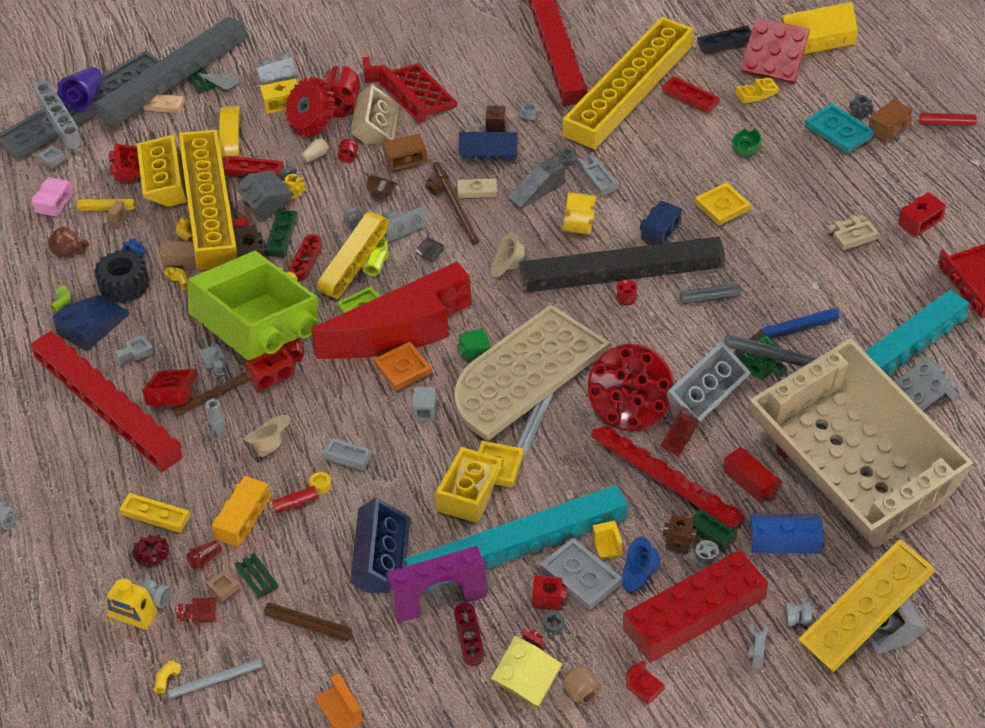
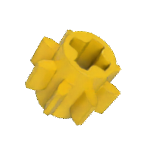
[282,174,305,198]

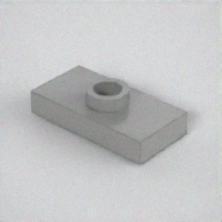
[323,438,372,471]

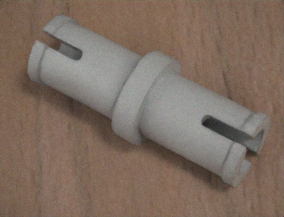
[206,399,226,438]

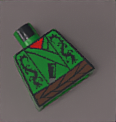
[734,330,787,380]

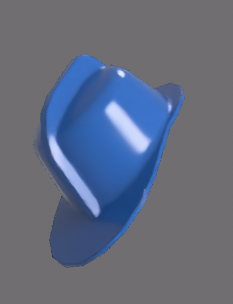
[622,537,660,592]

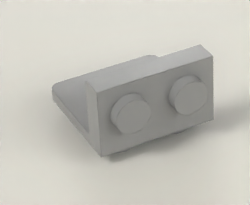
[256,51,299,85]
[895,357,960,411]

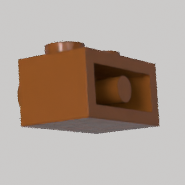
[869,99,912,142]
[383,133,427,171]

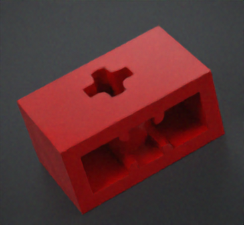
[898,192,946,237]

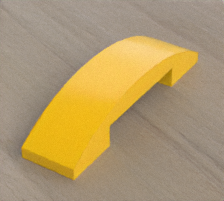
[219,105,241,160]

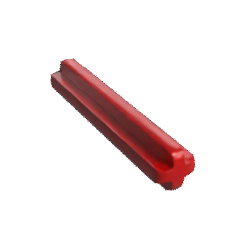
[919,113,977,126]

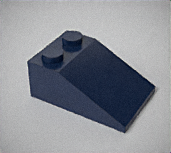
[52,295,130,352]

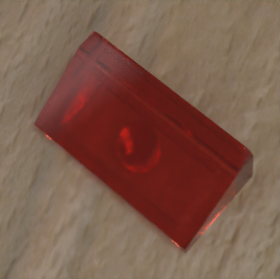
[660,406,700,457]

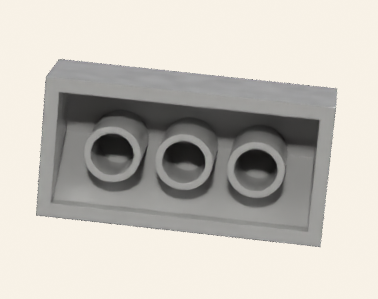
[666,341,751,432]

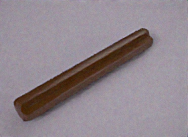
[264,602,352,641]

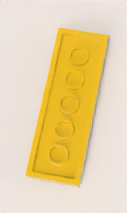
[798,539,936,672]

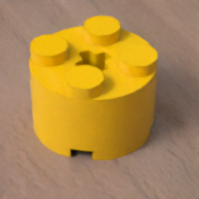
[562,192,596,235]

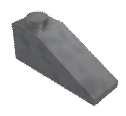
[508,156,565,210]

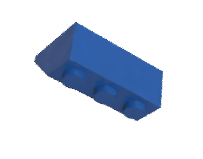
[749,513,824,554]

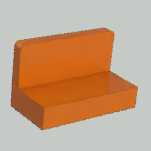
[315,673,363,728]

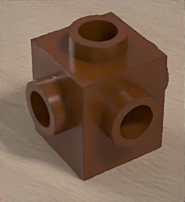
[663,515,697,554]

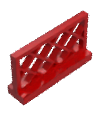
[380,63,458,123]

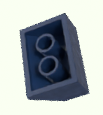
[459,132,519,160]

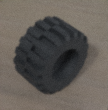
[94,250,149,303]

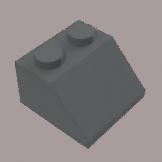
[235,171,294,221]

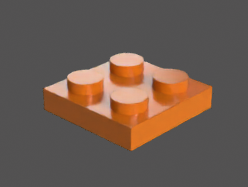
[374,342,432,391]

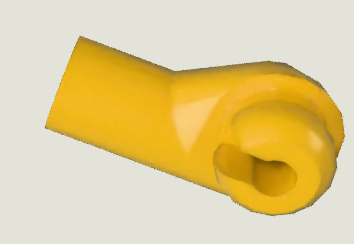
[165,267,188,290]
[153,660,181,694]

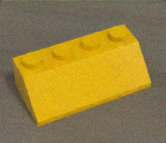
[782,2,858,54]
[137,134,187,207]

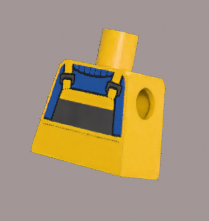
[106,579,158,630]

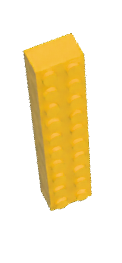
[563,17,693,150]
[179,129,237,270]

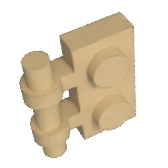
[826,215,879,251]

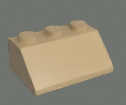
[350,84,400,144]

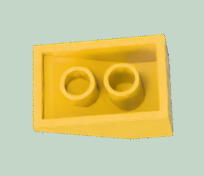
[436,447,503,523]

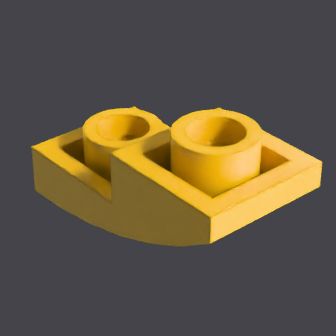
[735,78,779,103]

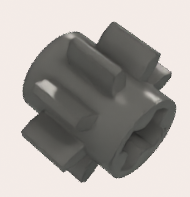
[849,95,874,119]

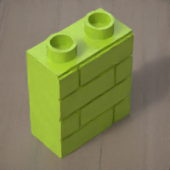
[188,251,318,360]

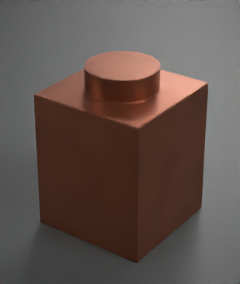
[485,106,506,132]

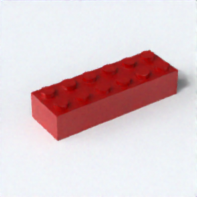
[623,550,768,663]

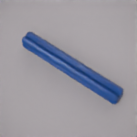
[761,308,840,338]

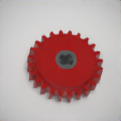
[285,76,335,137]

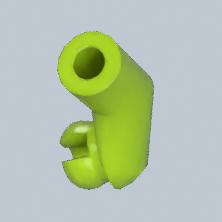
[50,285,71,313]

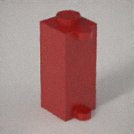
[723,446,783,504]

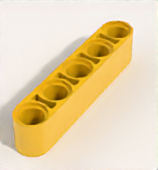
[317,211,389,299]

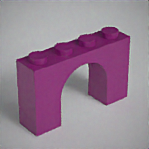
[387,546,487,623]

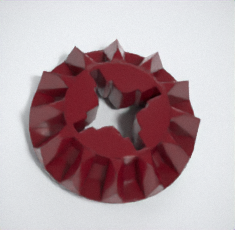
[132,534,169,566]

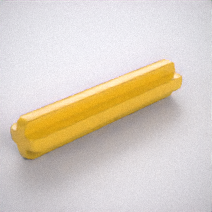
[77,199,135,211]

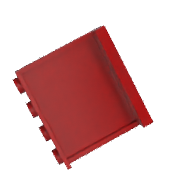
[938,244,985,319]

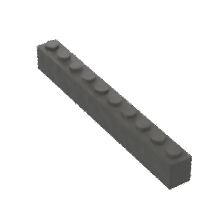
[94,17,246,126]

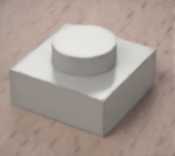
[38,145,66,169]

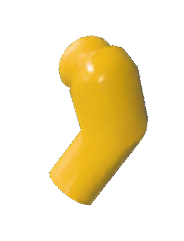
[175,217,192,242]

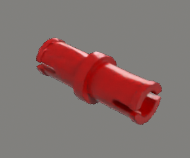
[272,485,319,514]

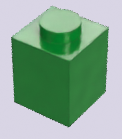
[457,328,490,363]

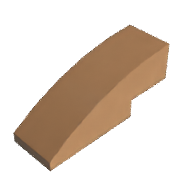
[160,241,196,271]

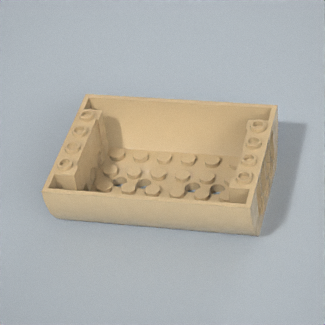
[748,338,974,547]

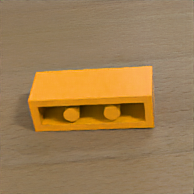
[212,476,271,547]

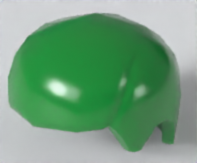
[732,128,761,157]

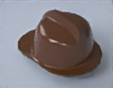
[362,172,399,199]

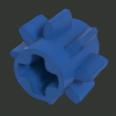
[121,238,146,258]

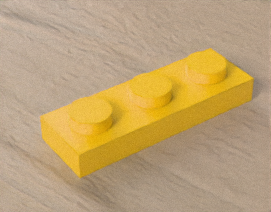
[119,493,191,533]

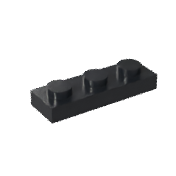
[697,25,752,54]

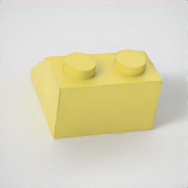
[491,636,563,707]

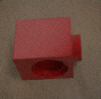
[532,575,567,611]

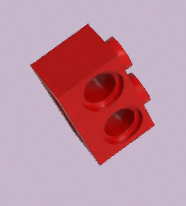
[245,345,294,392]

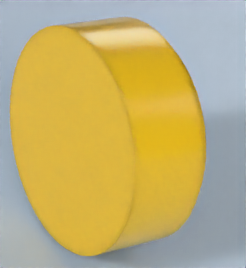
[309,472,332,494]

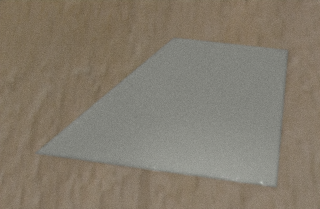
[198,74,240,90]

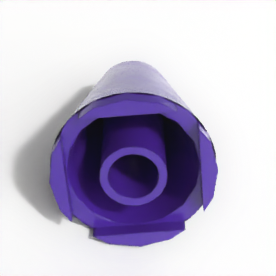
[57,67,103,112]

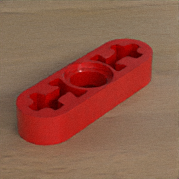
[289,234,322,282]

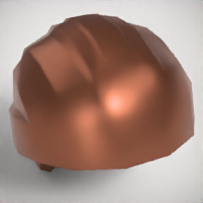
[48,227,89,256]

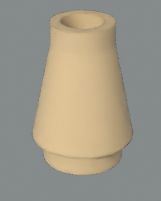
[300,138,329,164]

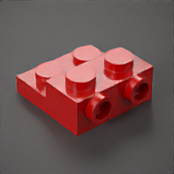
[108,143,141,183]
[142,368,198,407]

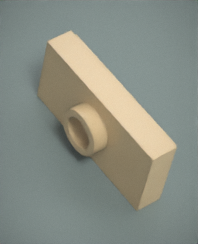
[458,178,497,198]

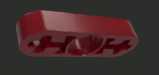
[454,603,484,666]

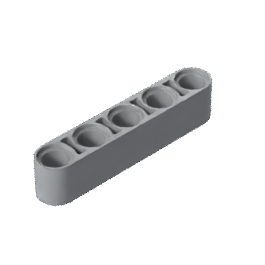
[34,81,81,149]

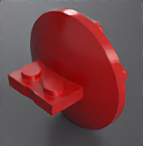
[588,344,675,431]

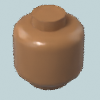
[563,667,599,704]

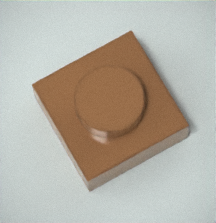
[108,200,127,229]
[206,570,240,602]

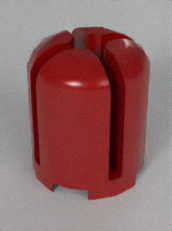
[323,66,360,118]

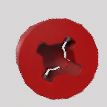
[337,139,358,163]
[616,280,637,306]

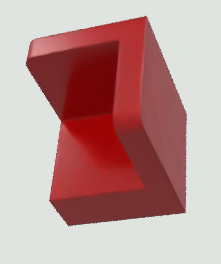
[362,57,385,83]

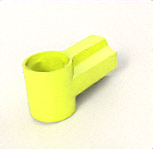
[362,236,389,277]

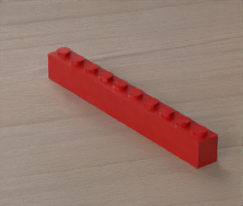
[528,0,588,106]
[30,331,182,473]

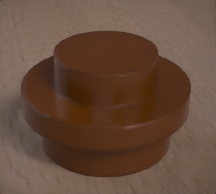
[425,177,444,195]

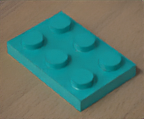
[805,103,874,154]

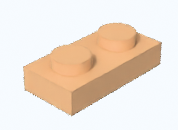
[143,95,185,114]

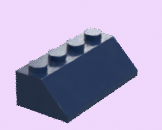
[350,497,410,593]

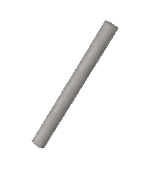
[167,658,262,699]

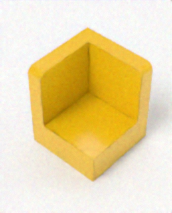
[593,521,623,560]

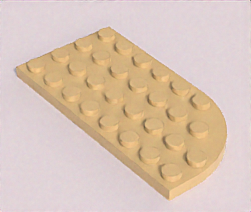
[454,305,611,441]

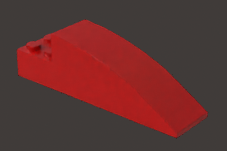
[311,262,472,359]

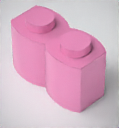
[31,177,73,217]

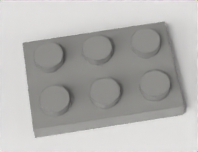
[540,538,623,611]

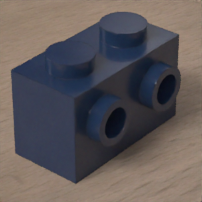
[640,200,682,247]

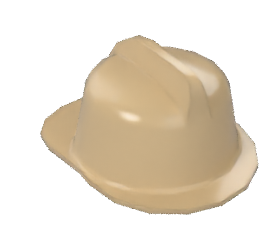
[491,232,525,278]
[244,415,291,457]

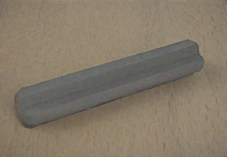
[679,283,740,303]

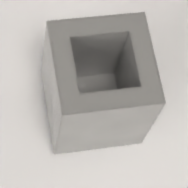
[412,387,437,421]

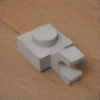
[114,335,154,367]
[198,344,226,377]
[748,624,768,669]

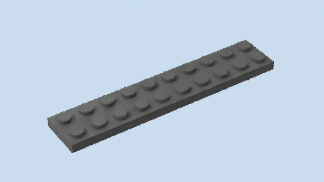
[0,50,160,160]

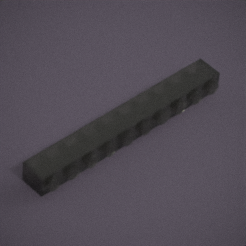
[519,236,725,293]

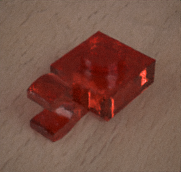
[175,597,217,623]

